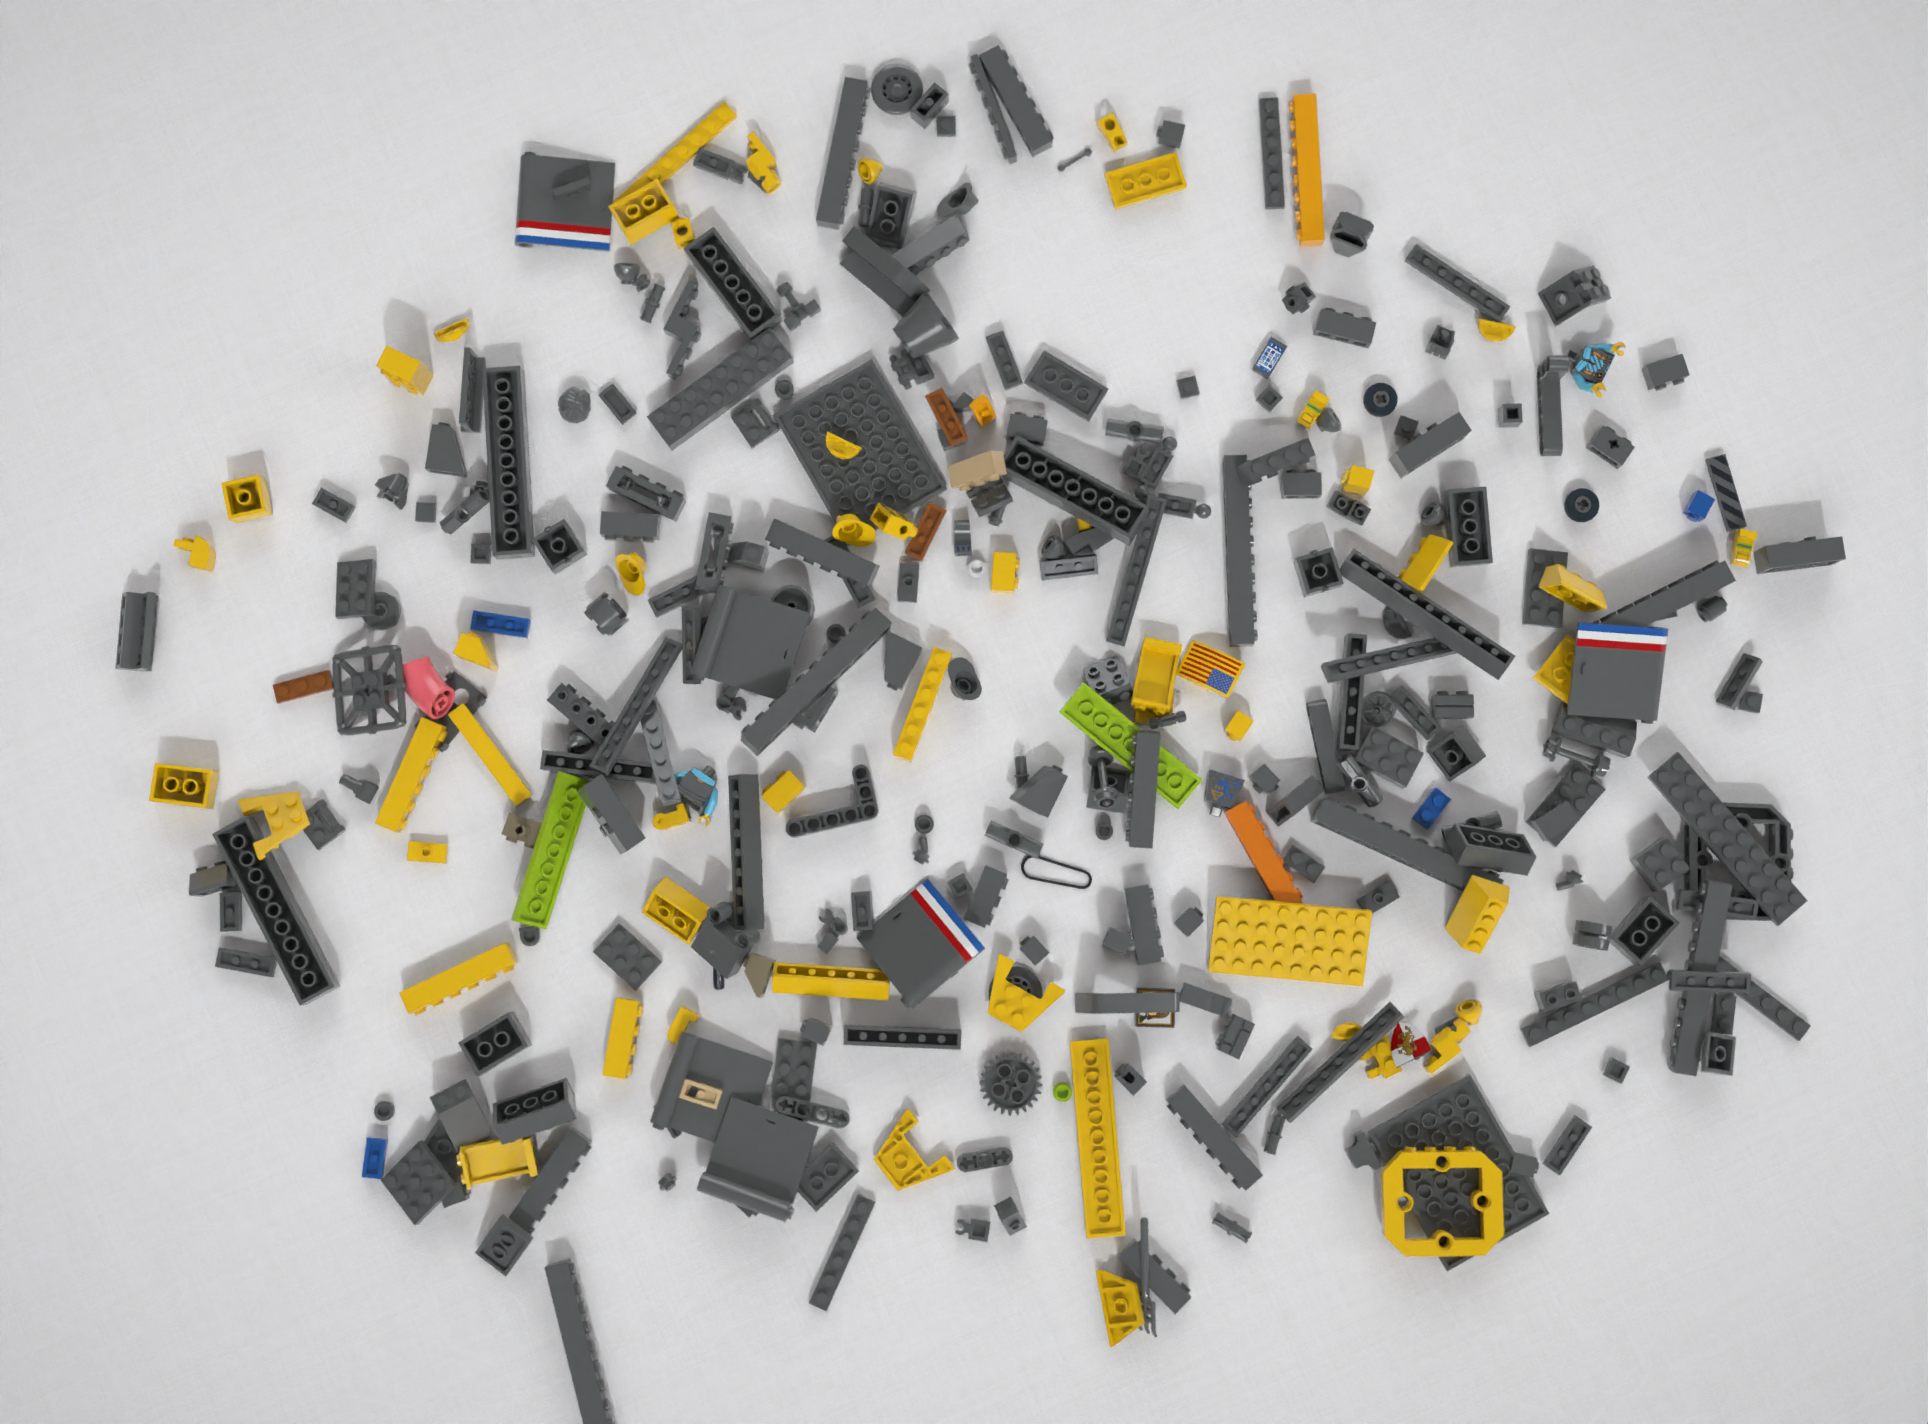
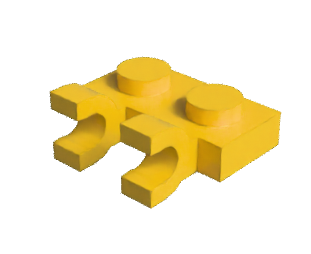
[1360,1035,1403,1079]

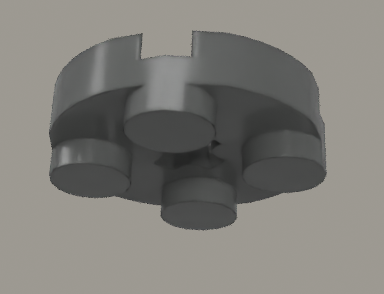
[362,592,401,631]

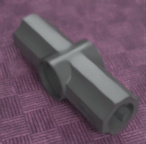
[1105,419,1164,444]
[440,488,491,535]
[1336,753,1383,807]
[1441,811,1503,844]
[984,820,1044,859]

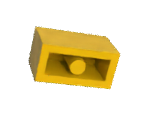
[1340,465,1374,496]
[991,552,1020,594]
[761,770,806,814]

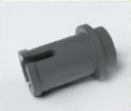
[988,505,1007,526]

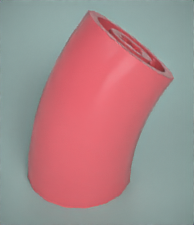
[394,657,455,719]

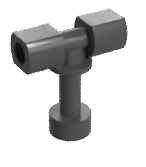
[776,282,821,331]

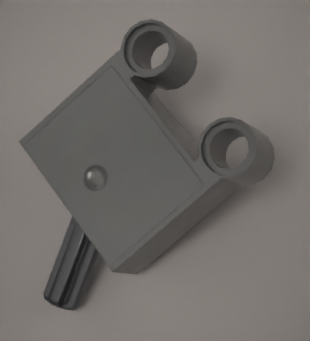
[691,902,760,990]

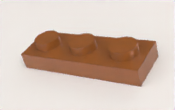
[925,388,968,447]
[905,502,947,562]
[273,670,334,704]

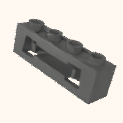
[606,466,686,522]
[695,512,734,593]

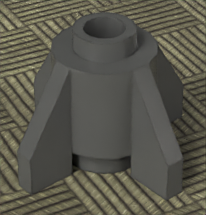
[375,473,409,510]

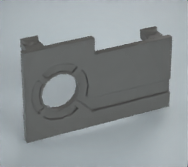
[414,671,488,752]

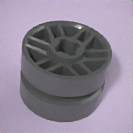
[1572,920,1612,951]

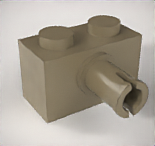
[502,812,542,849]

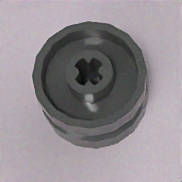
[771,585,815,627]

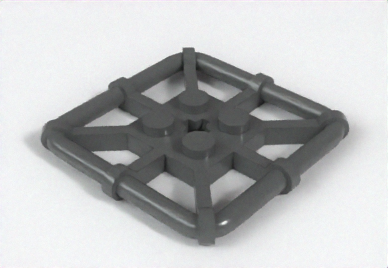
[332,645,407,736]

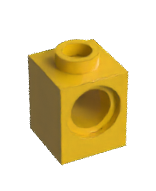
[670,217,695,250]
[1224,710,1254,742]

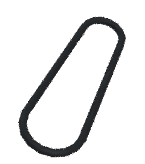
[1021,856,1092,889]

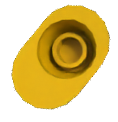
[832,514,876,547]
[615,552,646,596]

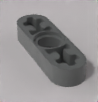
[957,1147,1013,1172]

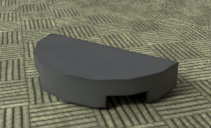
[1383,607,1412,639]

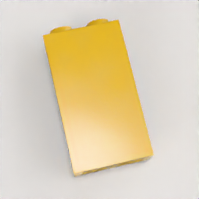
[1130,637,1182,716]
[457,1136,538,1190]

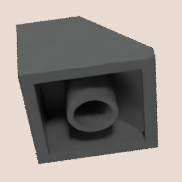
[1427,725,1486,782]
[1086,766,1130,813]
[189,861,238,897]
[1701,1031,1736,1076]

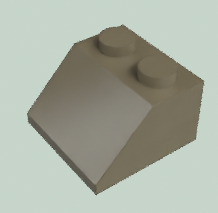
[743,953,776,998]

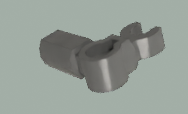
[716,685,746,720]
[817,908,848,954]

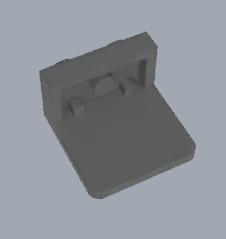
[1083,656,1133,705]

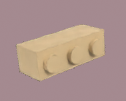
[947,451,1007,491]

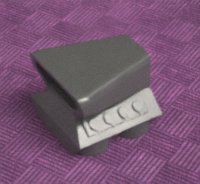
[1330,212,1374,257]

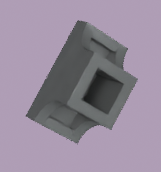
[1344,1130,1382,1170]
[994,1196,1027,1236]

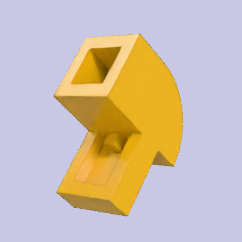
[173,536,216,572]

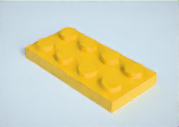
[1104,152,1187,210]

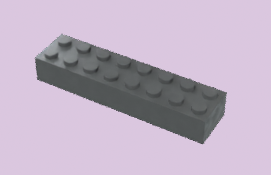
[647,327,794,451]
[1001,435,1149,546]
[1592,560,1736,627]

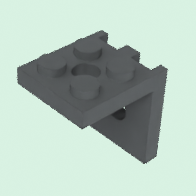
[1537,265,1611,326]
[793,686,838,733]

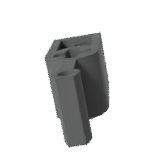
[1179,983,1233,1018]

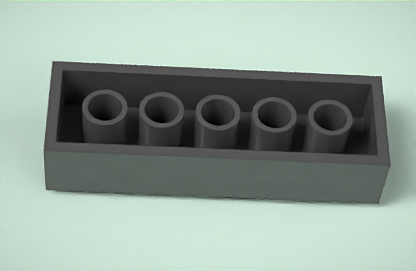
[683,227,783,341]

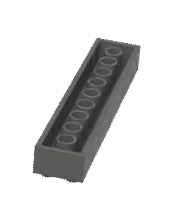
[482,366,535,560]
[1310,797,1504,891]
[212,815,341,1006]

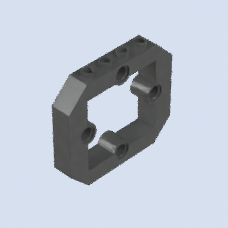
[1684,803,1794,921]

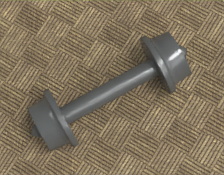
[1542,737,1611,777]
[1088,745,1119,809]

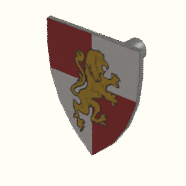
[1391,1022,1432,1068]

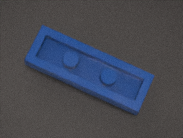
[470,610,531,639]

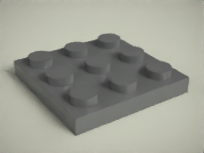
[381,1141,457,1225]

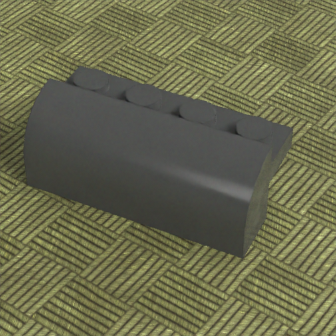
[115,592,158,671]

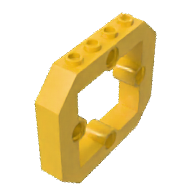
[1380,1146,1504,1257]

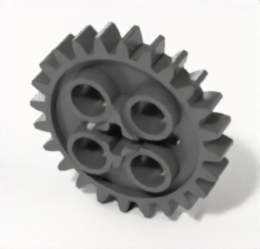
[979,1051,1043,1116]

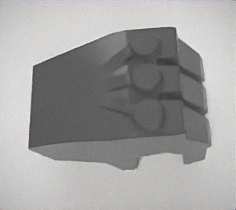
[1425,325,1455,360]

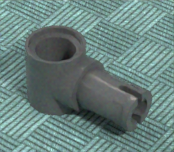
[339,774,379,804]

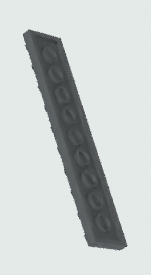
[1647,752,1808,926]

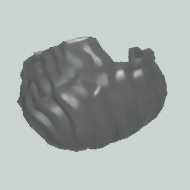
[558,387,591,424]

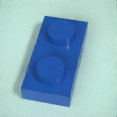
[1412,788,1451,830]
[362,1137,388,1179]

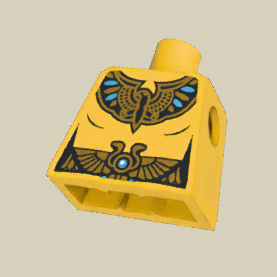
[870,503,918,540]

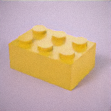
[376,345,434,395]
[149,763,219,809]

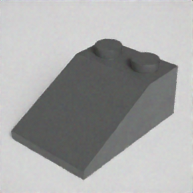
[866,182,917,249]
[430,1079,493,1153]

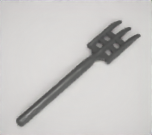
[1139,1217,1157,1337]

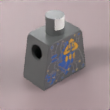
[1204,770,1245,817]

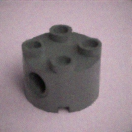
[584,592,629,636]

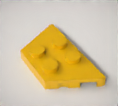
[1096,1269,1145,1347]

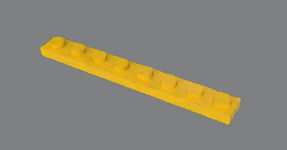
[614,102,737,203]

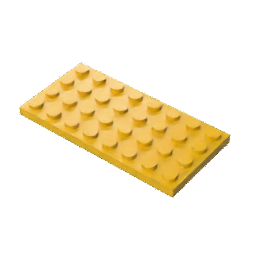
[1208,895,1372,986]

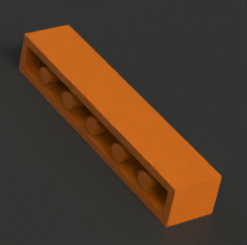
[1224,801,1303,903]

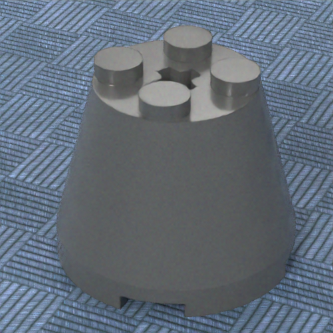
[892,291,960,359]

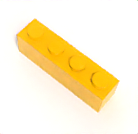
[602,997,644,1079]

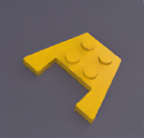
[238,791,310,860]
[987,953,1066,1033]
[874,1108,955,1191]

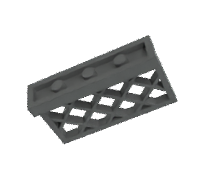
[459,347,486,433]

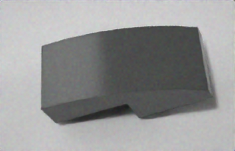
[1326,490,1371,526]

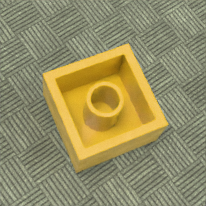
[221,474,273,524]

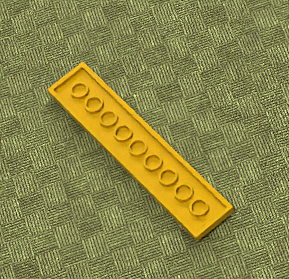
[1070,1038,1126,1239]

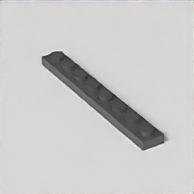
[1106,495,1167,647]
[589,637,682,776]
[1320,638,1457,683]
[1520,963,1669,1047]
[1276,1002,1405,1124]

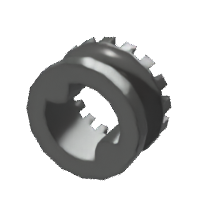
[632,274,651,292]
[1095,823,1113,840]

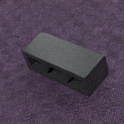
[1313,308,1377,348]
[600,511,661,543]
[964,865,1009,928]

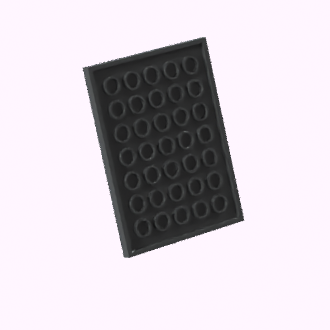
[773,360,947,546]
[1368,1075,1550,1271]

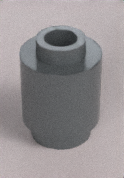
[1697,595,1728,622]

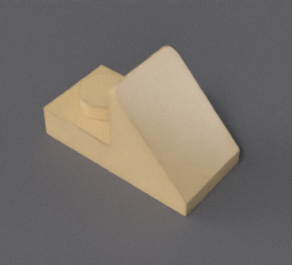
[679,1079,722,1109]

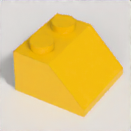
[453,631,498,672]

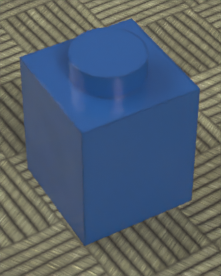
[1682,490,1715,522]

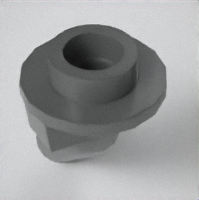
[912,837,930,865]
[1556,870,1584,891]

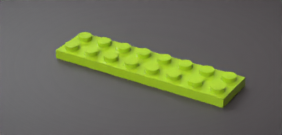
[1059,682,1202,809]
[511,771,590,929]

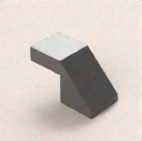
[948,392,974,413]

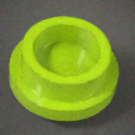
[1053,1082,1072,1102]

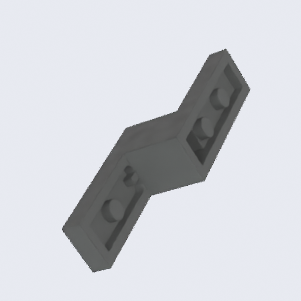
[663,280,701,380]

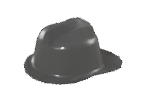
[937,182,978,217]
[948,657,982,701]

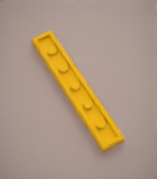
[448,703,532,806]

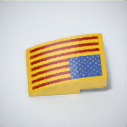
[1176,640,1245,699]

